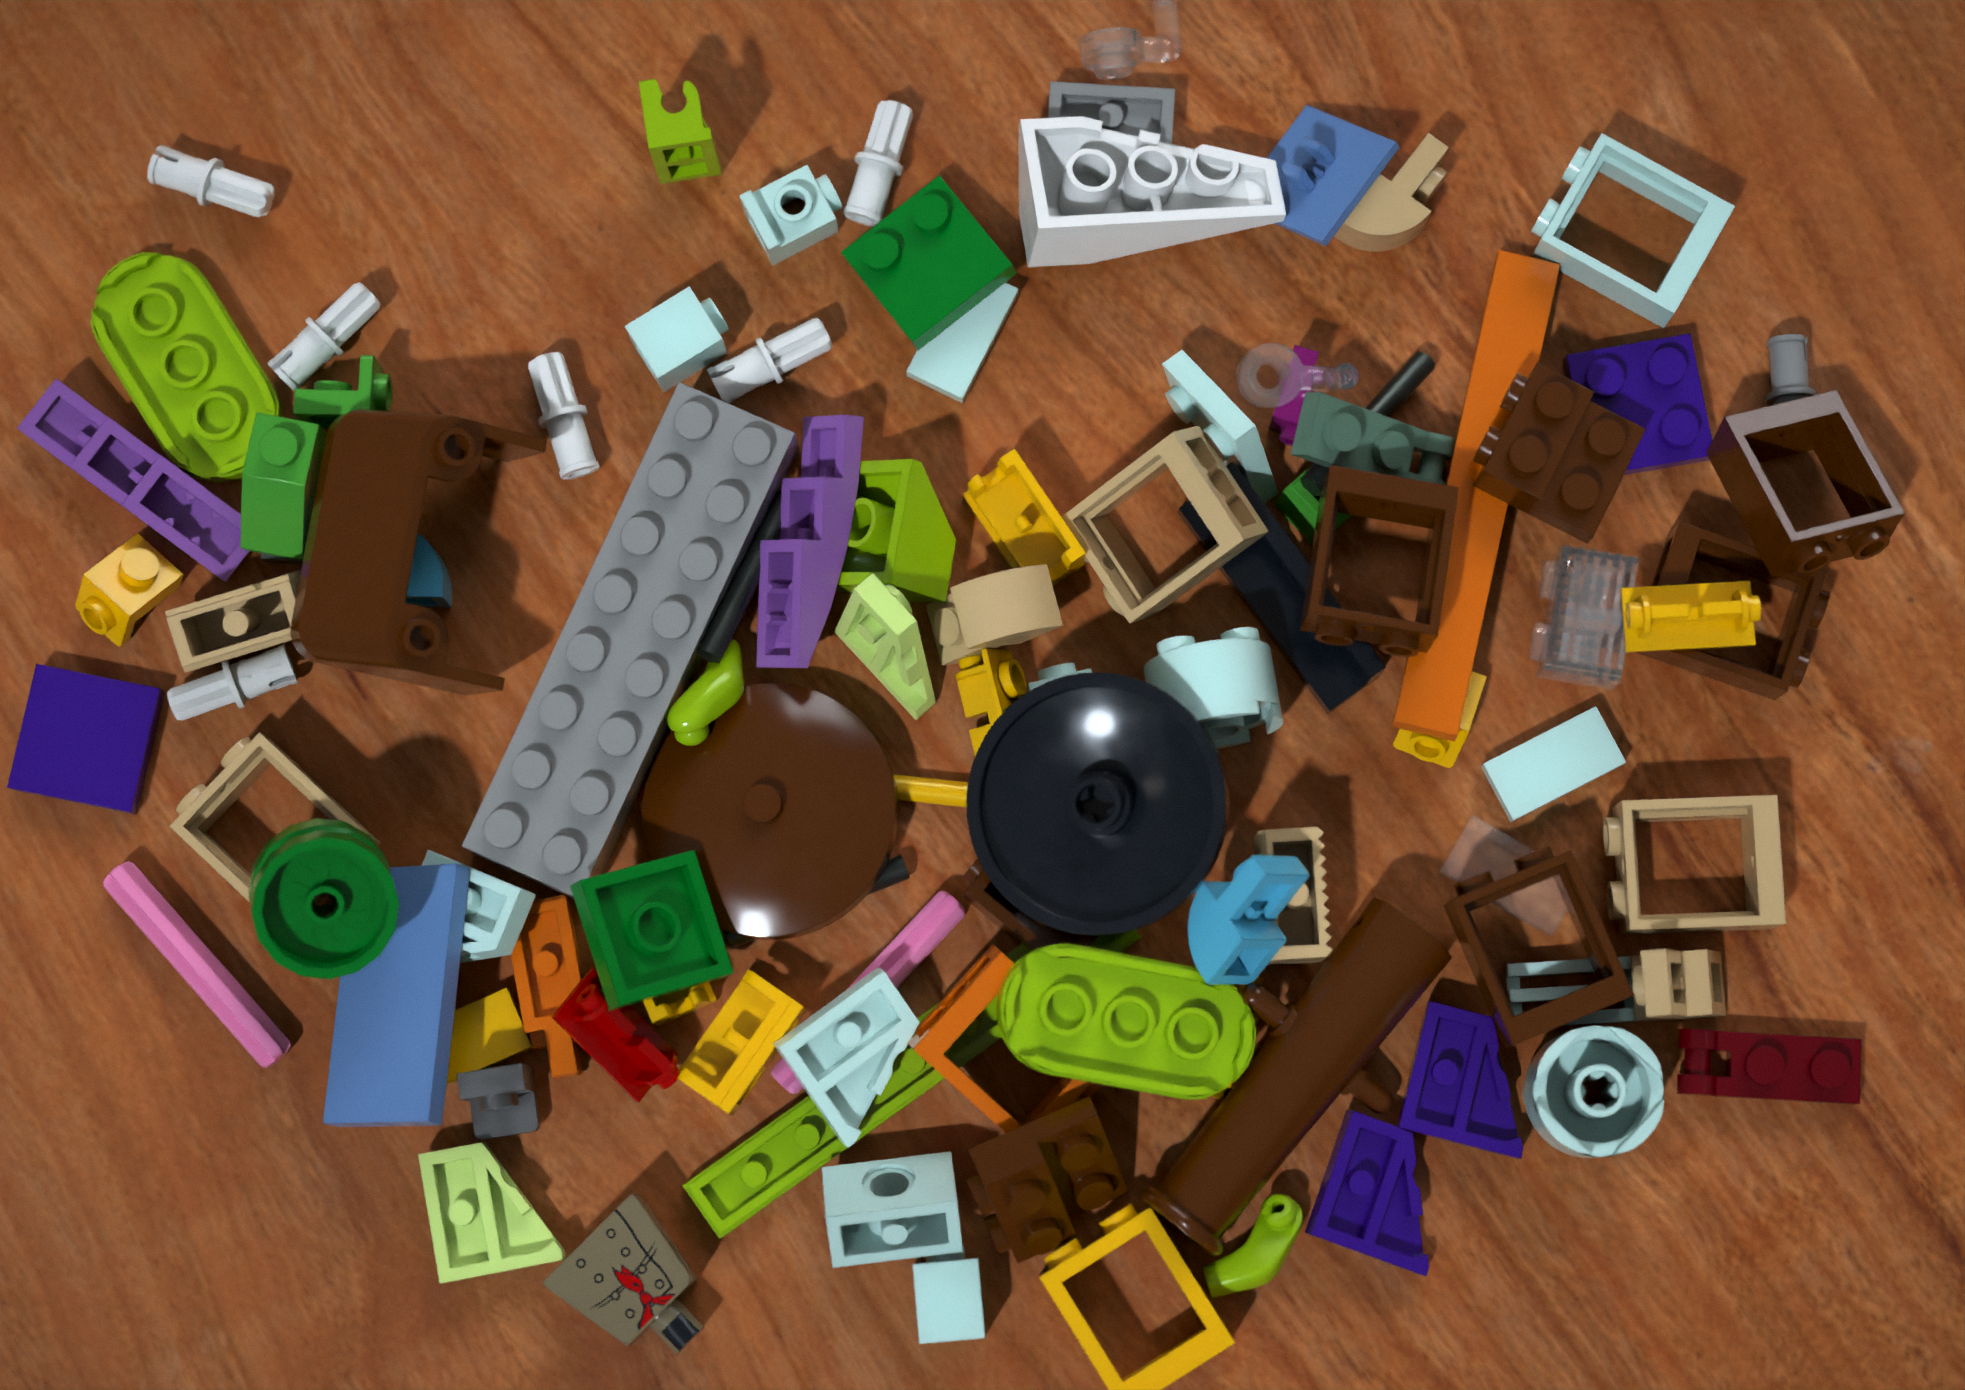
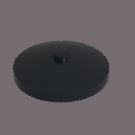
[966,672,1229,935]

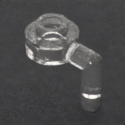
[1079,0,1182,80]
[1236,343,1359,408]

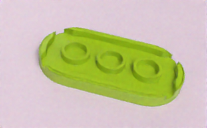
[91,253,283,482]
[996,944,1256,1100]

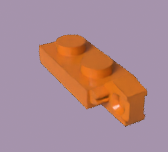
[511,894,583,1080]

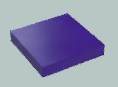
[7,664,165,815]

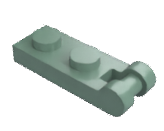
[1291,392,1456,485]

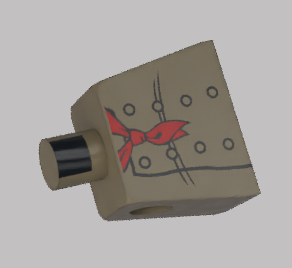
[542,1194,704,1355]

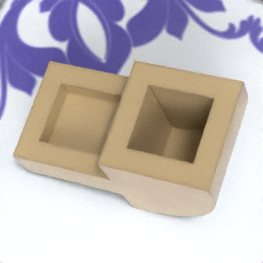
[1334,133,1449,252]
[926,564,1063,666]
[1630,949,1726,1021]

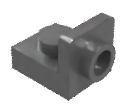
[457,1063,540,1140]

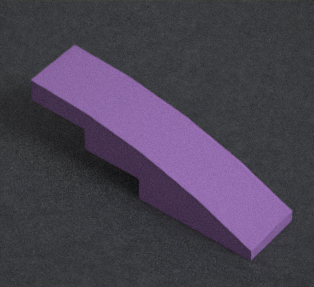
[17,379,249,582]
[756,415,864,668]

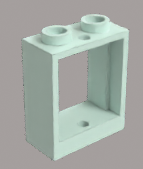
[1531,133,1735,329]

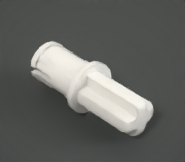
[843,100,913,227]
[147,145,275,217]
[267,283,381,392]
[707,318,832,403]
[528,352,600,480]
[167,644,298,721]

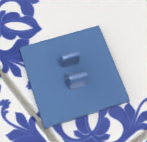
[1267,105,1400,246]

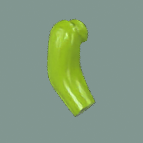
[667,639,744,746]
[1203,1193,1304,1298]

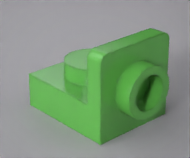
[293,355,392,429]

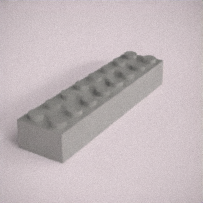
[462,382,799,899]

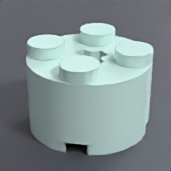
[1144,627,1283,749]
[1522,1025,1664,1158]

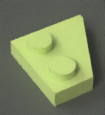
[834,573,936,720]
[418,1142,566,1284]

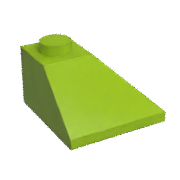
[836,459,956,602]

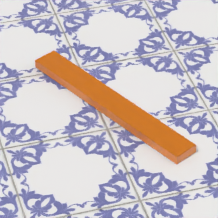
[1391,250,1560,742]

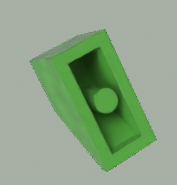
[240,412,327,562]

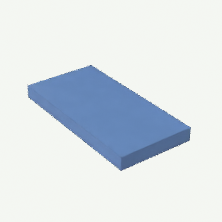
[323,864,470,1127]

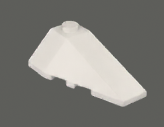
[1019,116,1286,267]

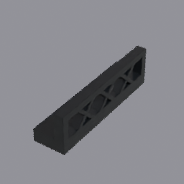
[1177,461,1386,714]

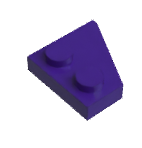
[1397,1001,1523,1159]
[1305,1110,1429,1276]

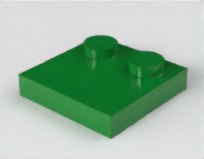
[841,175,1017,351]
[570,850,734,1011]

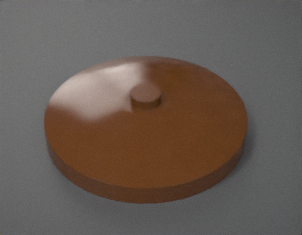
[642,683,899,940]

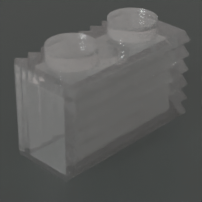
[1529,545,1639,690]

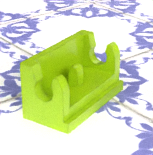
[639,79,722,184]

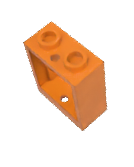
[908,944,1102,1133]

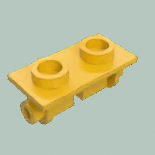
[1620,581,1761,653]
[955,648,1026,756]

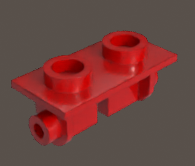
[552,968,681,1103]

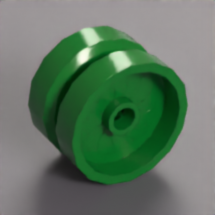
[248,818,399,980]

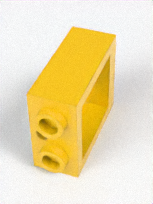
[1039,1203,1235,1390]

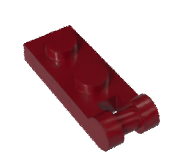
[1677,1029,1862,1105]

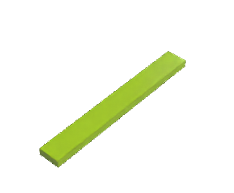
[683,930,1141,1239]

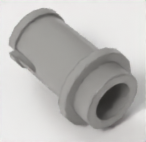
[1766,334,1817,406]

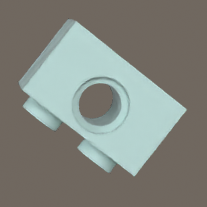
[822,1151,963,1268]

